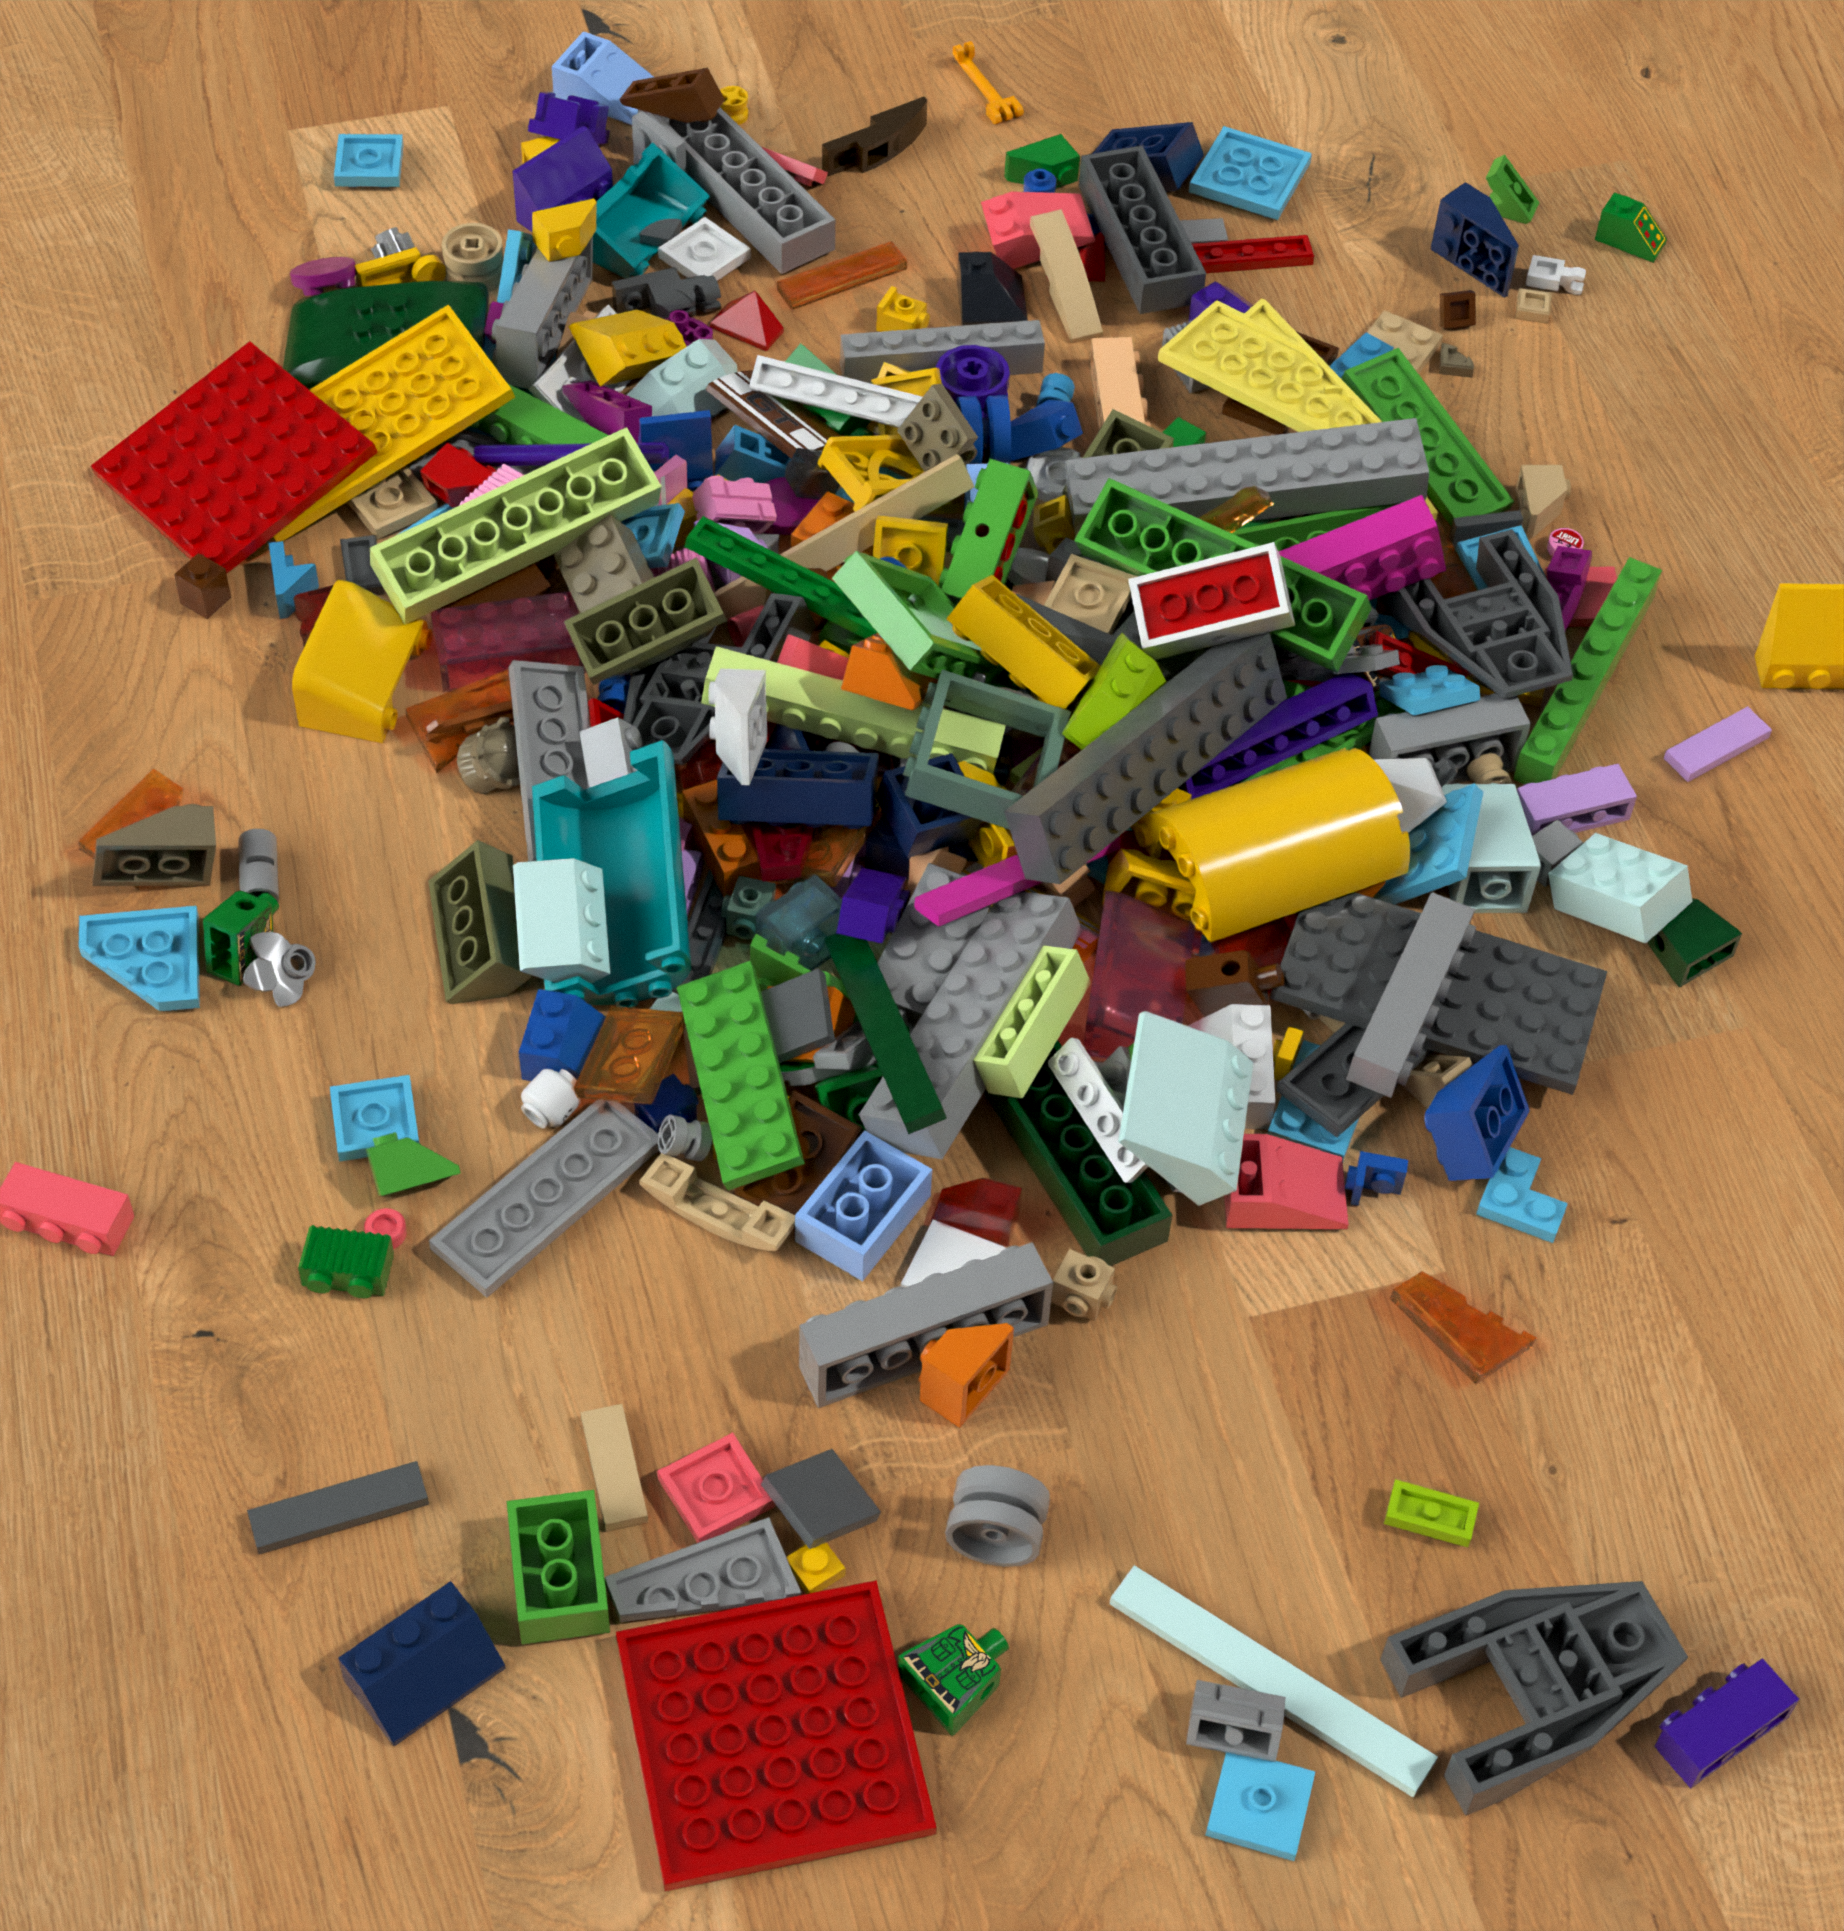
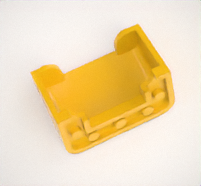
[292,579,433,744]

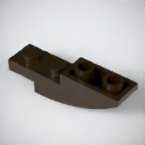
[822,97,927,176]

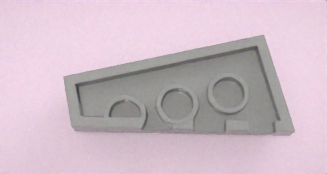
[605,1517,801,1622]

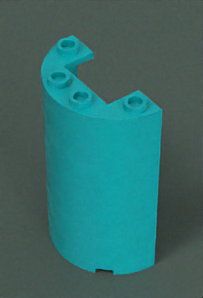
[532,740,691,1009]

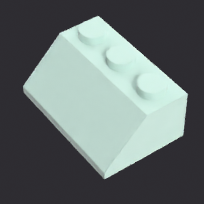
[513,858,610,984]

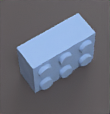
[795,1130,932,1282]

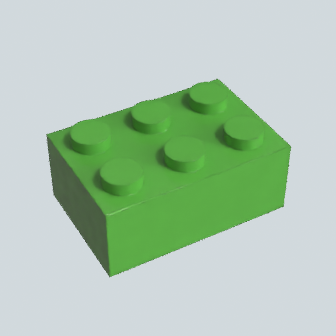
[506,1490,610,1645]

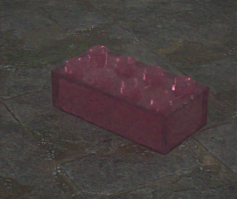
[431,591,587,693]

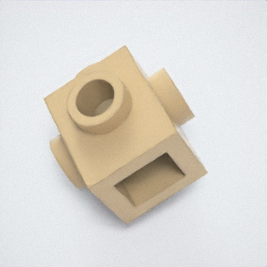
[1051,1249,1118,1321]

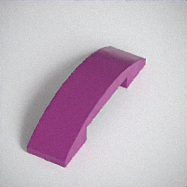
[1547,546,1592,632]

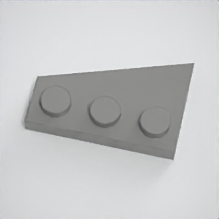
[1278,644,1400,678]

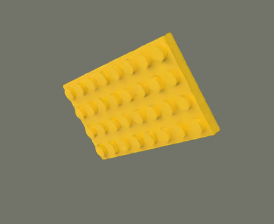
[273,305,516,542]

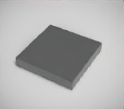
[761,1449,881,1549]

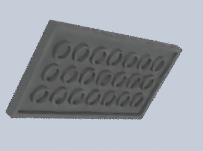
[1269,892,1607,1095]

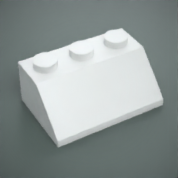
[1188,1004,1275,1130]

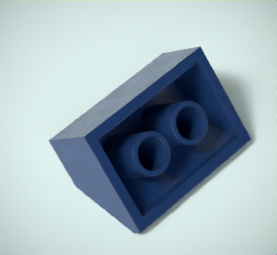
[338,1581,506,1746]

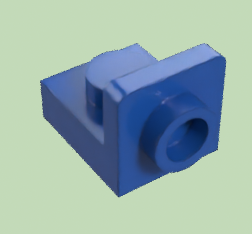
[1345,1151,1408,1206]

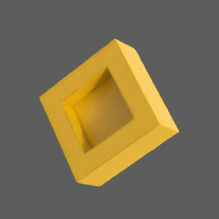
[1273,1026,1303,1081]
[786,1543,846,1594]

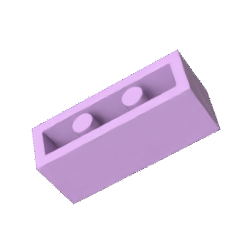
[1517,764,1637,836]

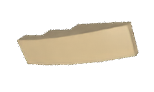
[1030,209,1103,343]

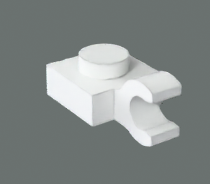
[1526,255,1586,295]

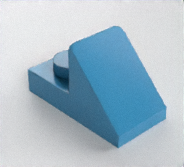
[269,541,319,619]

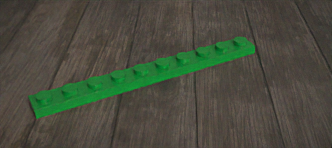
[684,516,1021,691]

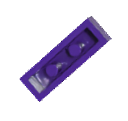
[836,868,910,943]
[1654,1658,1800,1789]

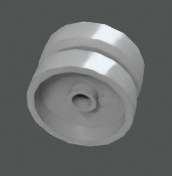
[945,1465,1050,1567]

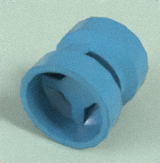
[1036,373,1075,407]

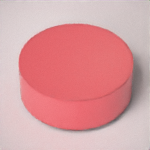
[364,1208,407,1249]

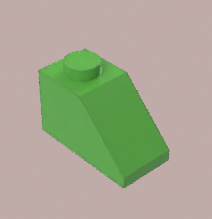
[365,1132,461,1196]

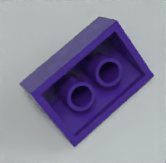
[512,125,613,232]

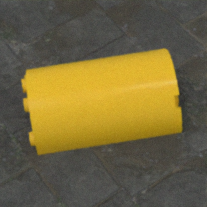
[1134,748,1410,942]

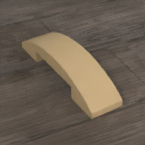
[639,1153,795,1251]

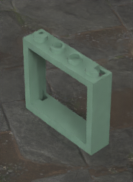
[903,669,1071,829]

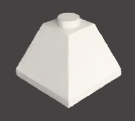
[1374,758,1447,833]

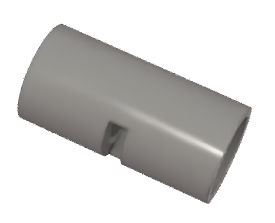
[238,829,279,903]

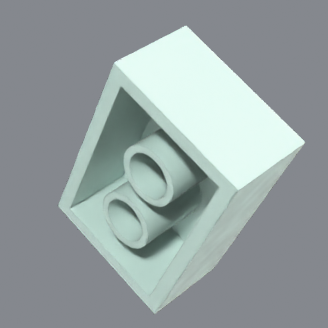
[1548,833,1692,944]

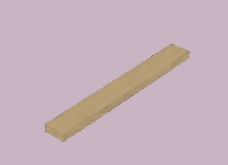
[714,454,974,623]

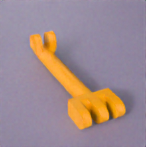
[952,41,1024,125]

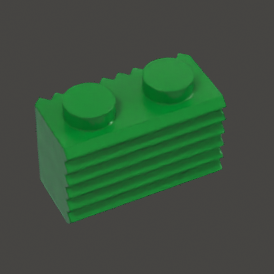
[298,1225,394,1299]

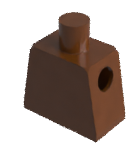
[1185,950,1284,1017]

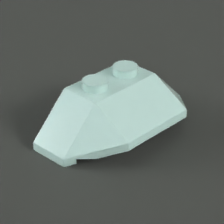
[627,339,737,419]

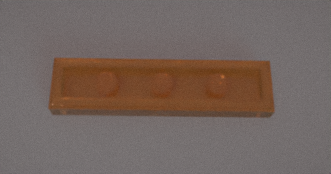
[777,241,907,310]

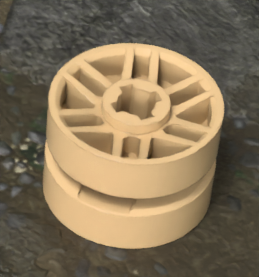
[442,223,504,292]

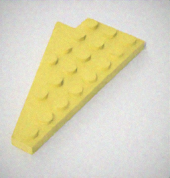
[1158,298,1382,432]

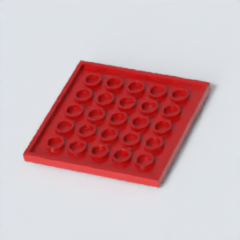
[90,341,378,573]
[616,1580,937,1892]

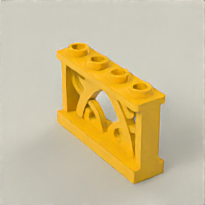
[817,435,965,514]

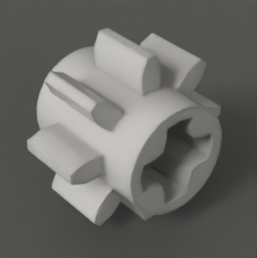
[371,227,415,259]

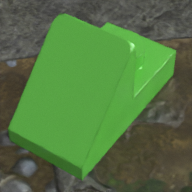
[1486,155,1539,224]

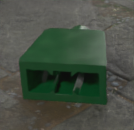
[1648,898,1742,987]

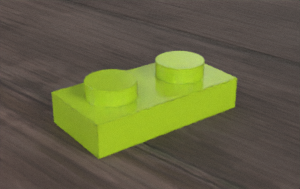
[1384,1479,1479,1548]

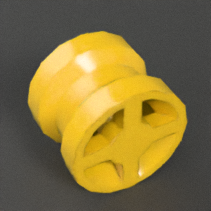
[720,86,749,125]

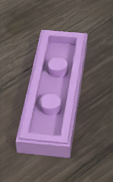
[1664,706,1772,782]

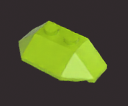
[1062,633,1167,750]

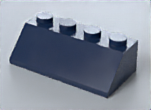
[717,749,879,829]

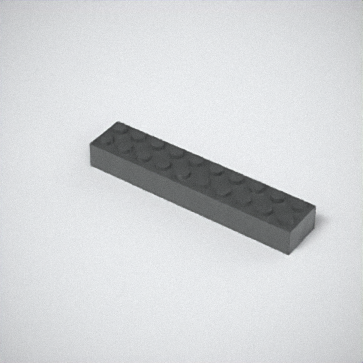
[1004,632,1287,884]

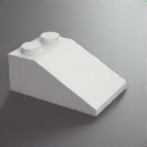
[708,668,767,785]

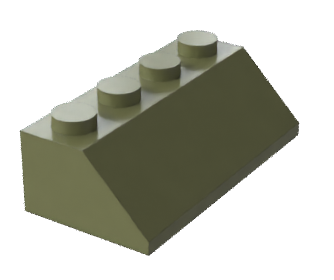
[428,840,532,1004]

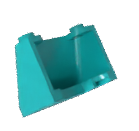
[593,142,710,278]

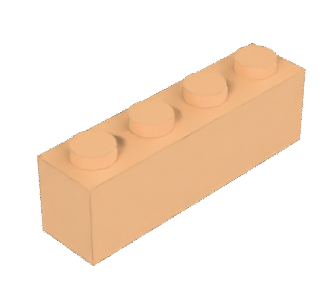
[1089,337,1151,430]

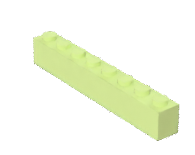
[701,646,1006,774]

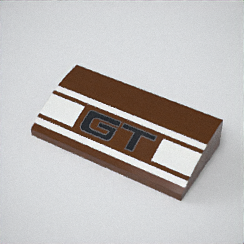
[705,370,842,465]

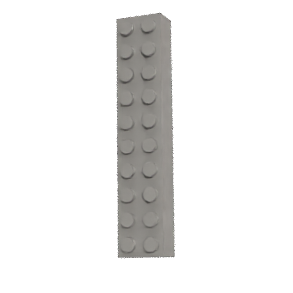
[1066,418,1429,538]

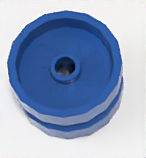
[956,395,1011,467]

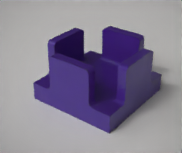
[528,92,610,144]

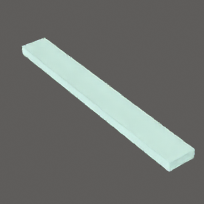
[1110,1565,1438,1798]

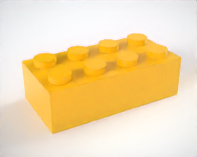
[946,575,1101,710]

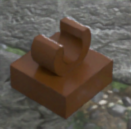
[1440,290,1476,329]

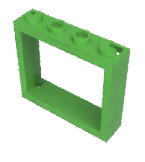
[832,551,1005,685]

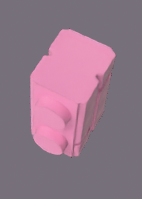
[692,476,777,534]

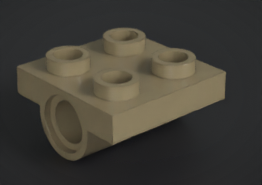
[897,384,978,472]

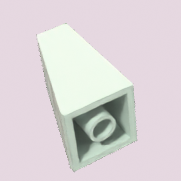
[1441,783,1541,913]

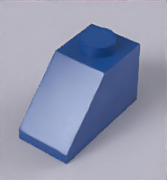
[1011,400,1083,461]

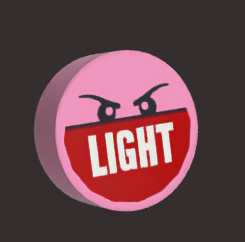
[1547,528,1584,557]

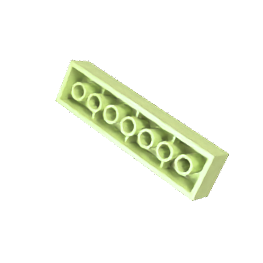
[370,427,662,625]

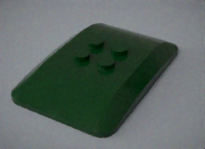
[283,281,489,390]

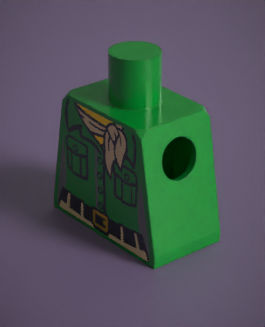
[203,891,279,986]
[898,1624,1009,1736]

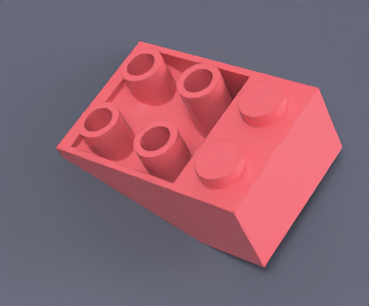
[1224,1134,1349,1229]

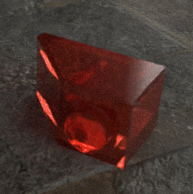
[930,1177,1022,1247]

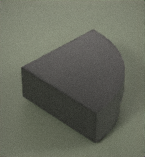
[639,219,682,247]

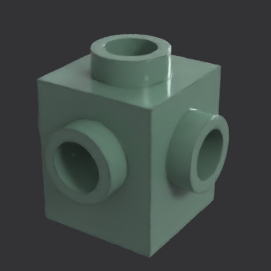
[721,875,779,940]

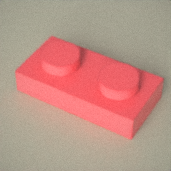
[762,147,828,186]

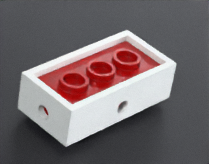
[1128,542,1295,660]

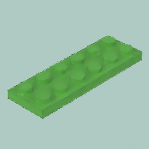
[1341,348,1514,526]
[677,961,805,1191]

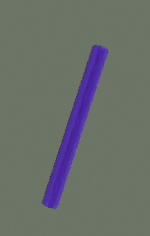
[473,442,670,466]

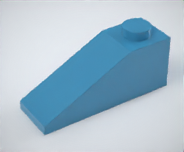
[715,425,826,490]

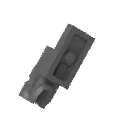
[612,267,721,319]

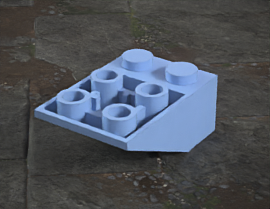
[552,31,654,125]

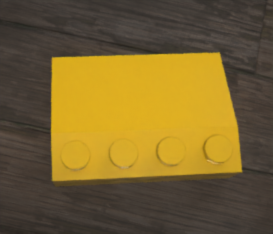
[1754,583,1844,689]

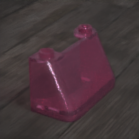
[1083,890,1202,1059]

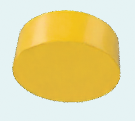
[411,255,446,282]

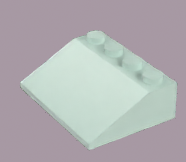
[1118,1011,1253,1206]

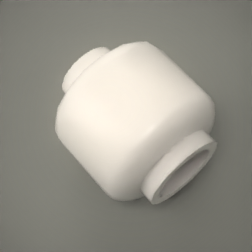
[521,1069,581,1129]

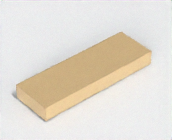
[581,1404,648,1531]

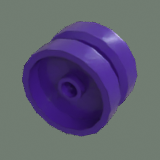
[935,345,1010,417]

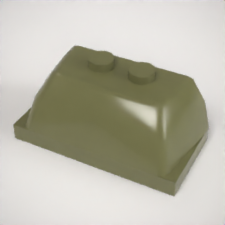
[564,557,727,685]

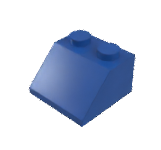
[519,989,617,1092]

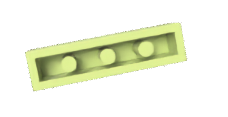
[973,946,1091,1098]

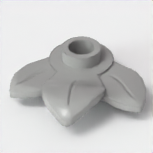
[243,932,316,1007]

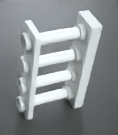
[1048,1038,1182,1193]

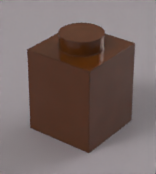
[174,553,231,619]

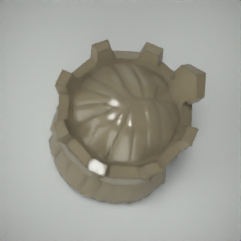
[456,717,520,795]

